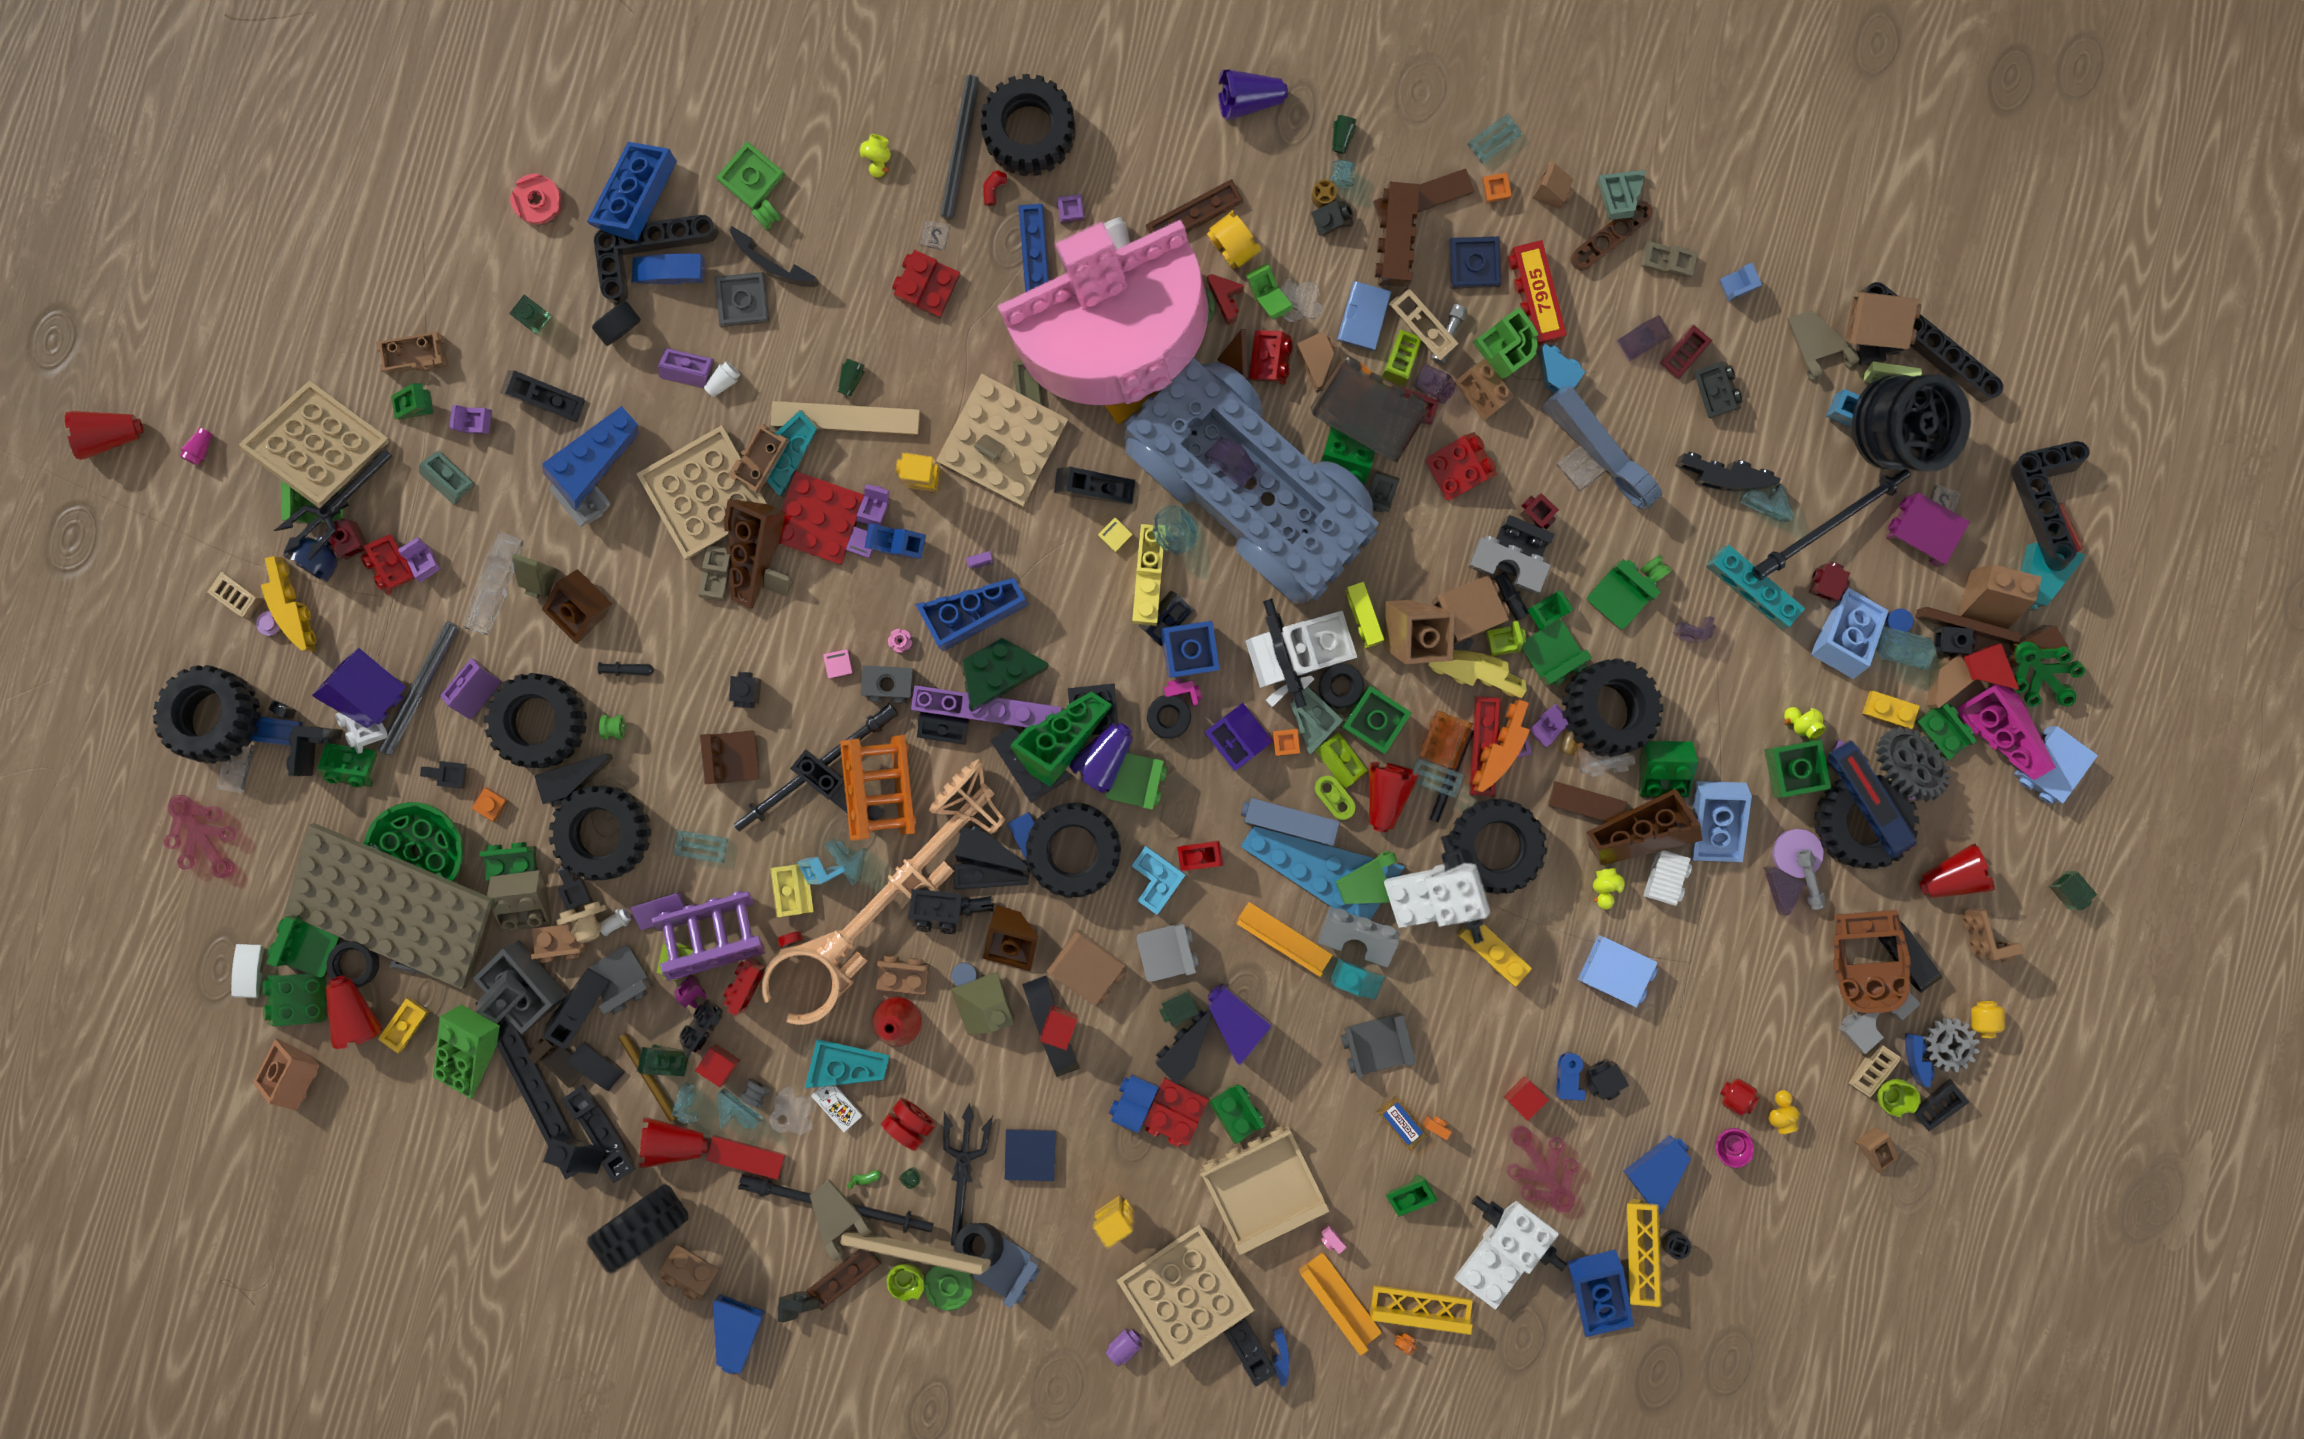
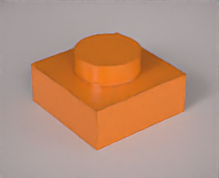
[1482,172,1512,203]
[1272,729,1300,756]
[472,787,508,821]
[1422,1115,1452,1140]

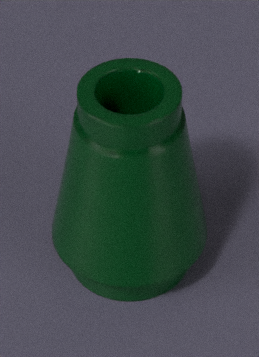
[1332,115,1357,154]
[837,358,865,397]

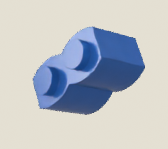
[1109,1073,1159,1133]

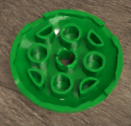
[364,802,463,882]

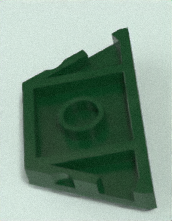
[961,638,1049,712]

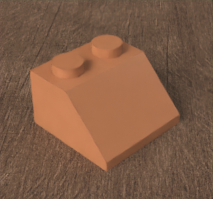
[253,1039,319,1110]

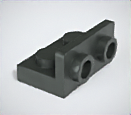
[1694,361,1743,418]

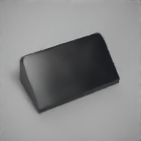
[1139,591,1193,646]

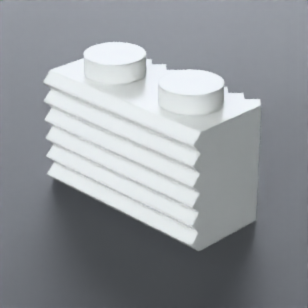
[1643,850,1692,906]

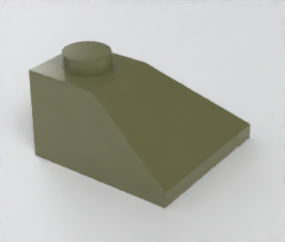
[951,971,1014,1035]

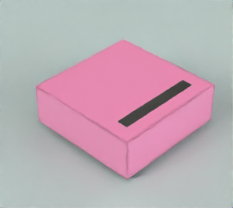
[823,649,853,679]

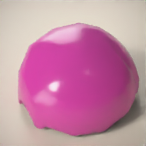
[1715,1127,1754,1168]

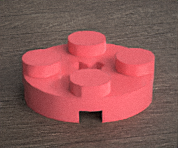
[510,173,562,225]

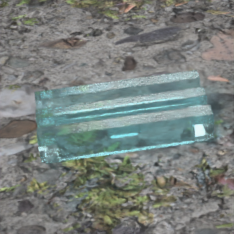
[1468,114,1522,164]
[1413,758,1465,798]
[674,830,728,863]

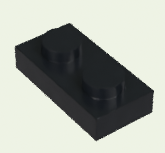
[917,712,969,745]

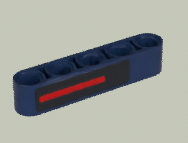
[1828,740,1917,858]

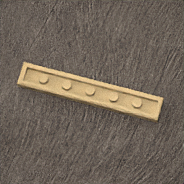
[771,401,920,435]
[841,1230,991,1275]

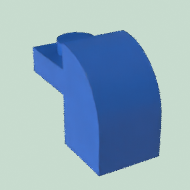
[864,524,926,559]

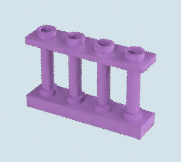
[652,891,766,981]

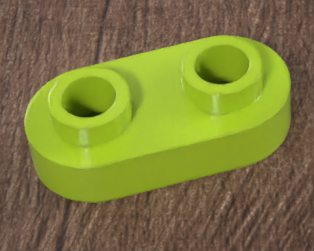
[1314,776,1355,820]

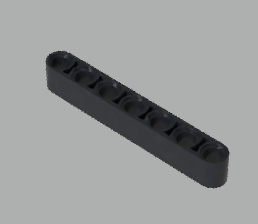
[1860,282,2004,402]

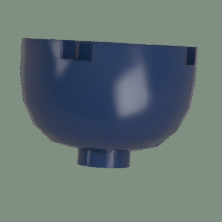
[283,536,337,583]

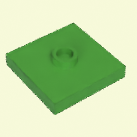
[716,141,786,210]

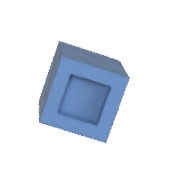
[1720,263,1762,302]

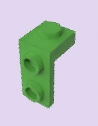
[1245,263,1293,319]

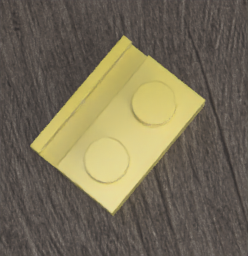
[770,864,814,917]

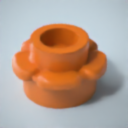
[1394,1333,1417,1356]

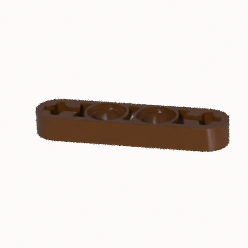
[1571,201,1653,271]

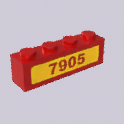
[1508,240,1567,346]

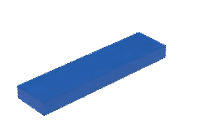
[1018,203,1049,293]

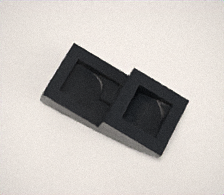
[567,1041,625,1091]

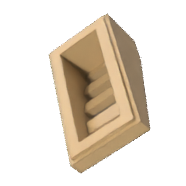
[208,572,263,619]
[1849,1043,1901,1098]

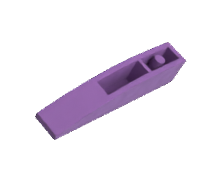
[911,685,1064,728]

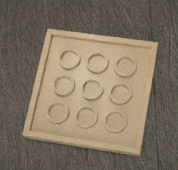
[936,374,1069,507]
[238,381,389,508]
[637,425,768,560]
[1116,1224,1255,1367]

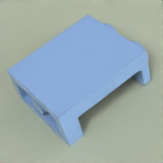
[2014,726,2098,805]
[1577,935,1658,1007]

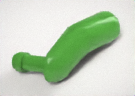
[847,1170,881,1189]

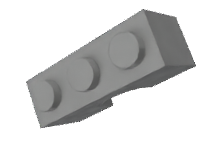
[1467,536,1551,594]
[1317,906,1400,968]
[1838,992,1920,1054]

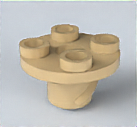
[556,901,607,943]

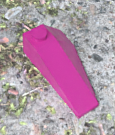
[1956,684,2056,780]

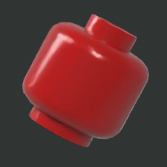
[1720,1078,1760,1116]

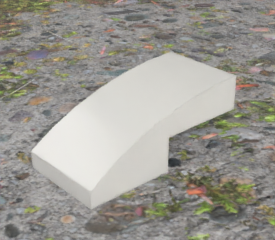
[1265,676,1314,708]
[231,944,264,998]

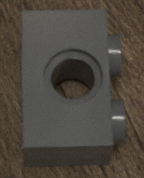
[861,666,915,703]

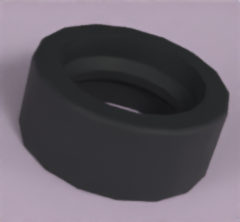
[326,941,379,987]

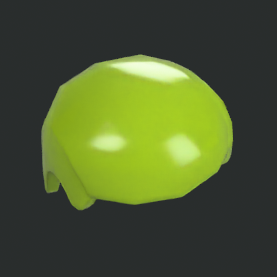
[1877,1079,1921,1117]
[886,1263,925,1302]

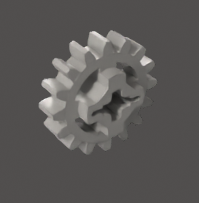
[1924,1017,1980,1072]

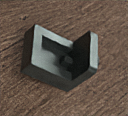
[1311,200,1354,236]
[1369,470,1400,512]
[778,1291,819,1323]

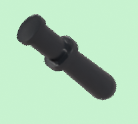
[598,662,654,676]

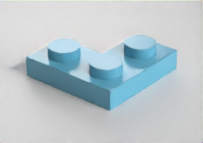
[1132,846,1187,915]

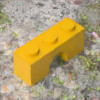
[896,453,940,492]
[1456,924,1532,987]
[1093,1195,1135,1248]

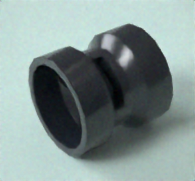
[1661,1229,1691,1260]

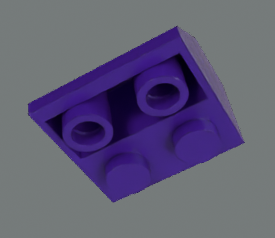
[1204,703,1273,772]

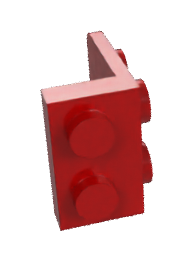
[1426,432,1497,500]

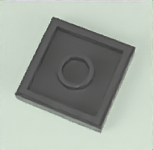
[715,272,770,327]

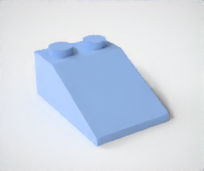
[1811,587,1889,679]
[1692,781,1752,862]

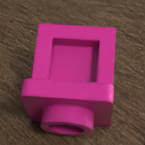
[1164,679,1202,707]

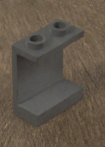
[1341,1013,1416,1079]

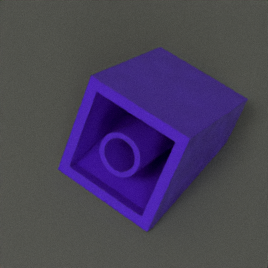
[312,648,406,728]
[1207,983,1272,1065]

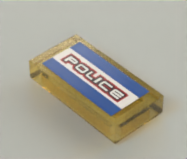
[1377,1095,1428,1151]

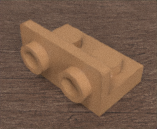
[1455,359,1514,421]
[531,923,587,963]
[876,956,929,995]

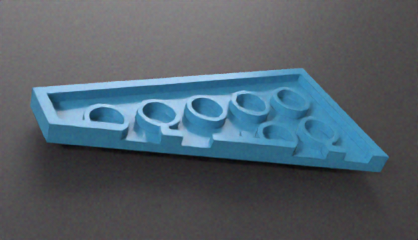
[1240,826,1405,920]

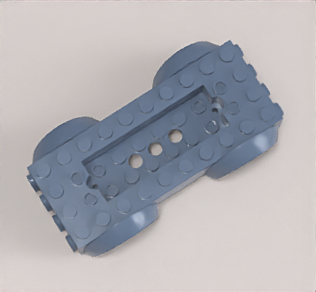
[1124,357,1379,604]

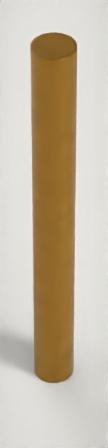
[618,1033,678,1122]

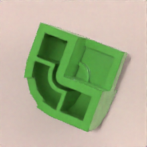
[1473,307,1538,379]

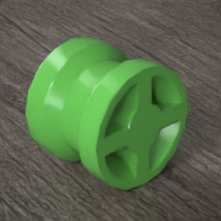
[751,200,782,231]
[1640,554,1672,582]
[599,715,625,740]

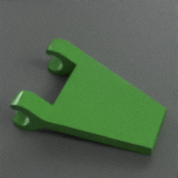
[1335,851,1397,904]

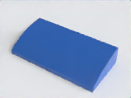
[587,142,677,241]

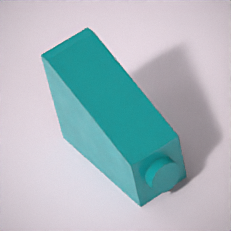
[2021,542,2085,611]
[1329,958,1385,1000]

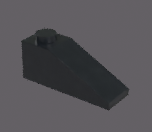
[500,370,585,422]
[1054,467,1135,504]
[534,754,613,807]
[955,826,1030,878]

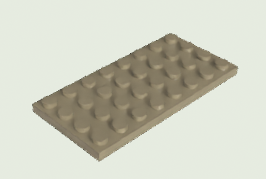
[284,823,493,989]

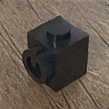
[1933,627,1976,655]
[729,672,761,708]
[1586,1059,1629,1100]

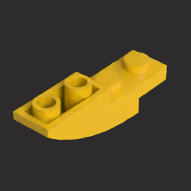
[261,556,317,652]

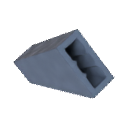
[1241,798,1340,846]

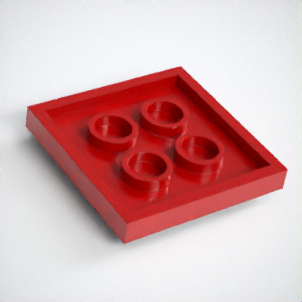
[778,471,864,565]

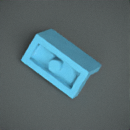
[797,857,846,884]

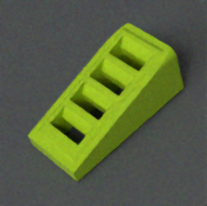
[1382,329,1422,386]

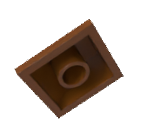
[983,905,1039,971]

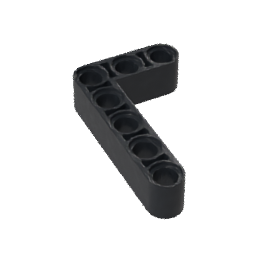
[594,215,718,305]
[2011,441,2090,571]

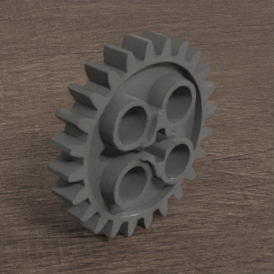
[1875,726,1951,802]

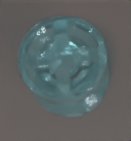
[1330,160,1356,187]

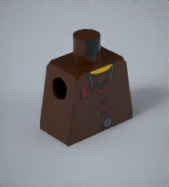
[2006,625,2068,669]

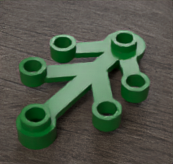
[2014,641,2086,707]

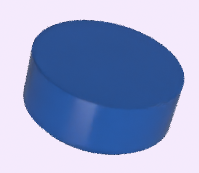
[1886,609,1913,634]

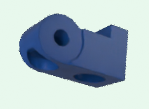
[1556,1052,1585,1101]

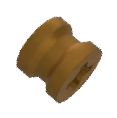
[1311,179,1337,208]

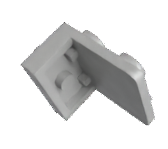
[1136,923,1199,982]

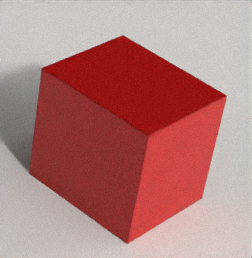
[1040,1005,1078,1050]
[695,1044,741,1088]
[1503,1076,1549,1121]

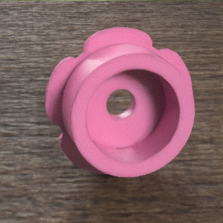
[888,629,912,653]

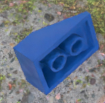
[1567,1249,1634,1337]

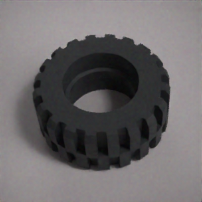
[980,74,1076,176]
[1562,658,1663,757]
[153,665,261,764]
[484,673,587,768]
[1814,775,1919,869]
[549,786,651,881]
[1449,799,1547,894]
[1025,803,1121,898]
[587,1184,689,1274]

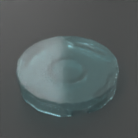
[1153,505,1198,555]

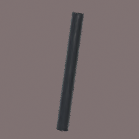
[1429,728,1474,823]

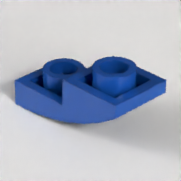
[1905,1033,1934,1087]

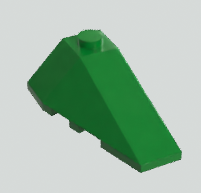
[1011,691,1111,787]

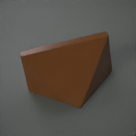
[1217,329,1248,381]

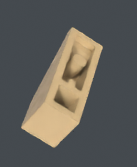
[1388,287,1459,360]

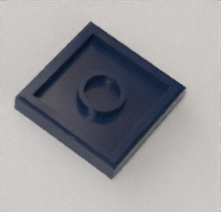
[1449,236,1501,289]
[1005,1129,1056,1181]

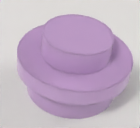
[256,611,281,636]

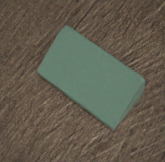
[419,450,474,505]

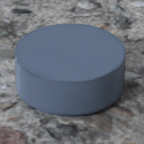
[952,962,977,986]

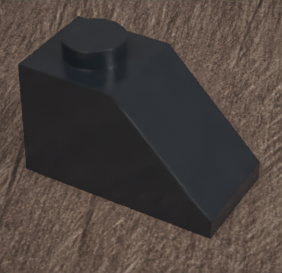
[543,1133,606,1174]

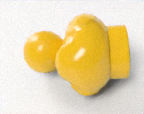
[1768,1090,1800,1134]

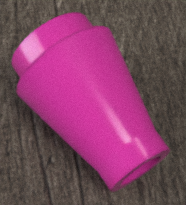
[180,427,213,466]

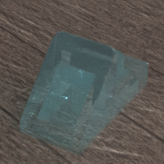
[1740,483,1794,523]
[824,839,866,886]
[717,1088,763,1130]

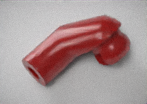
[983,170,1007,206]

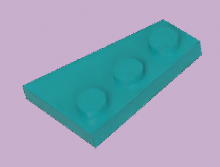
[758,410,819,496]
[805,1039,890,1089]

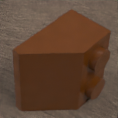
[542,569,612,644]

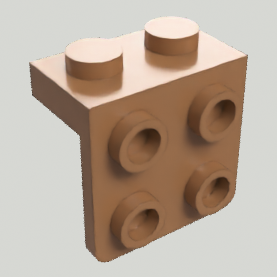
[1963,909,2024,962]

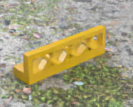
[1627,1199,1662,1307]
[1369,1285,1473,1335]

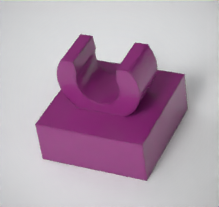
[674,975,707,1008]

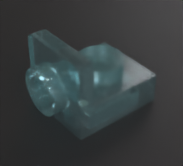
[671,1083,701,1124]

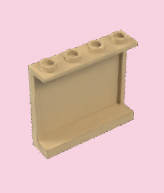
[1200,1126,1329,1255]

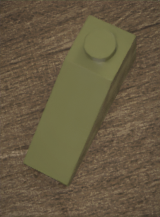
[512,553,558,599]

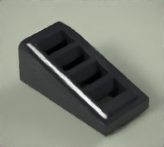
[1913,1078,1969,1131]

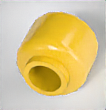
[1971,1001,2005,1038]

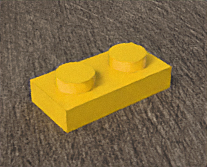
[1862,691,1920,729]
[378,997,430,1053]

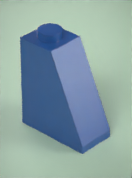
[1623,1135,1691,1215]
[713,1294,766,1374]

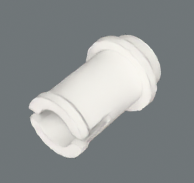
[600,908,632,936]

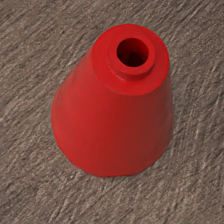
[65,410,143,460]
[1369,762,1419,833]
[1918,843,1995,898]
[326,976,383,1049]
[872,997,922,1047]
[639,1117,708,1168]

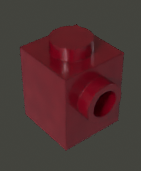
[1519,493,1559,529]
[325,519,367,559]
[1809,562,1850,602]

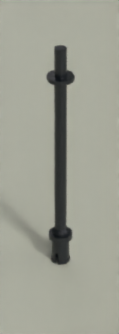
[1752,469,1911,581]
[733,703,899,832]
[738,1174,934,1233]

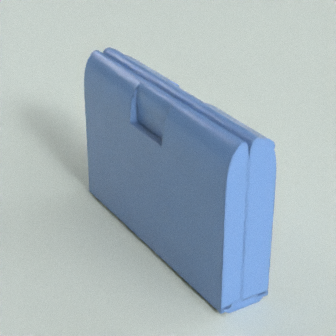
[1337,281,1391,352]

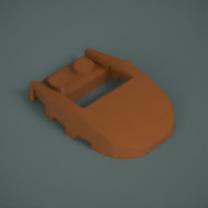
[1833,910,1911,1013]

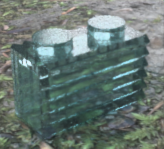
[1876,626,1937,671]

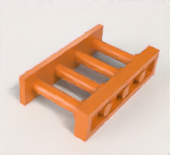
[840,735,916,841]

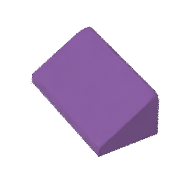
[658,348,714,388]
[631,892,685,930]

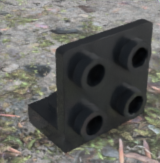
[1496,515,1555,576]
[286,726,342,776]
[908,889,963,935]

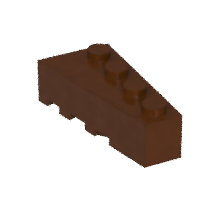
[1374,181,1420,287]
[1586,788,1703,866]

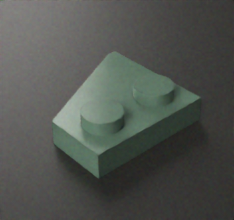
[1597,170,1646,220]
[1291,686,1344,754]

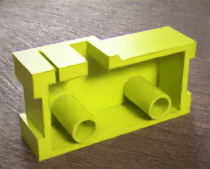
[1345,582,1384,649]

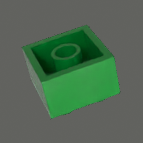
[1341,686,1412,755]
[1764,739,1831,798]

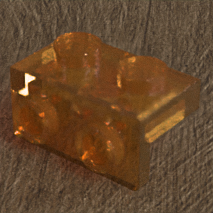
[1420,710,1473,770]

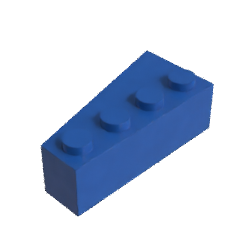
[542,406,638,511]
[915,578,1029,652]

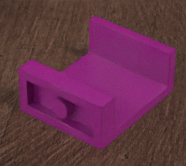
[1886,492,1970,567]

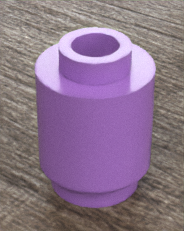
[1106,1328,1143,1366]

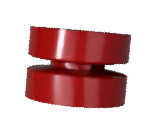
[881,1098,936,1151]

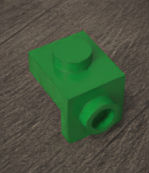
[1527,590,1573,630]

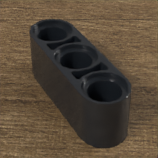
[1878,921,1942,993]

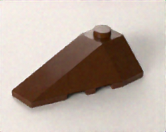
[724,499,785,609]

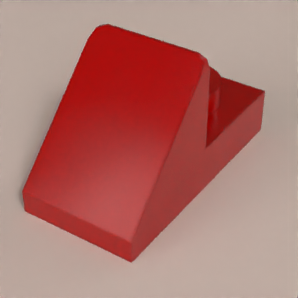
[1207,274,1244,326]
[1177,841,1223,871]

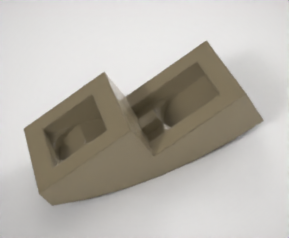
[1640,241,1698,277]
[698,546,731,602]

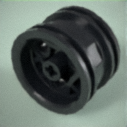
[1852,375,1971,472]

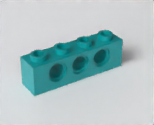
[1706,544,1805,629]

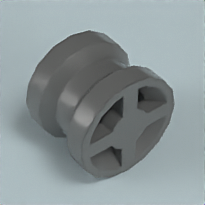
[740,1079,771,1108]

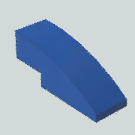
[632,254,705,285]

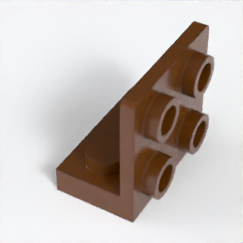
[700,730,760,784]

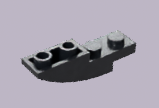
[1675,452,1781,492]
[790,749,885,821]

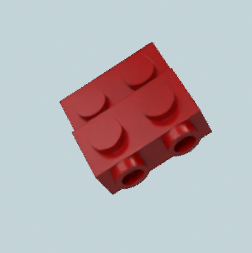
[892,250,961,318]
[723,958,767,1016]
[1143,1077,1209,1148]

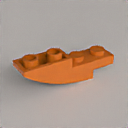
[1472,700,1530,792]

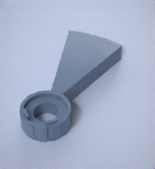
[1542,386,1662,510]

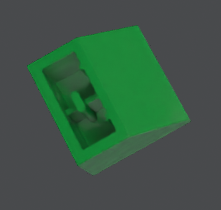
[1639,741,1698,797]

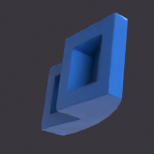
[1272,1327,1289,1387]

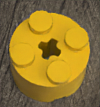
[1207,210,1262,270]

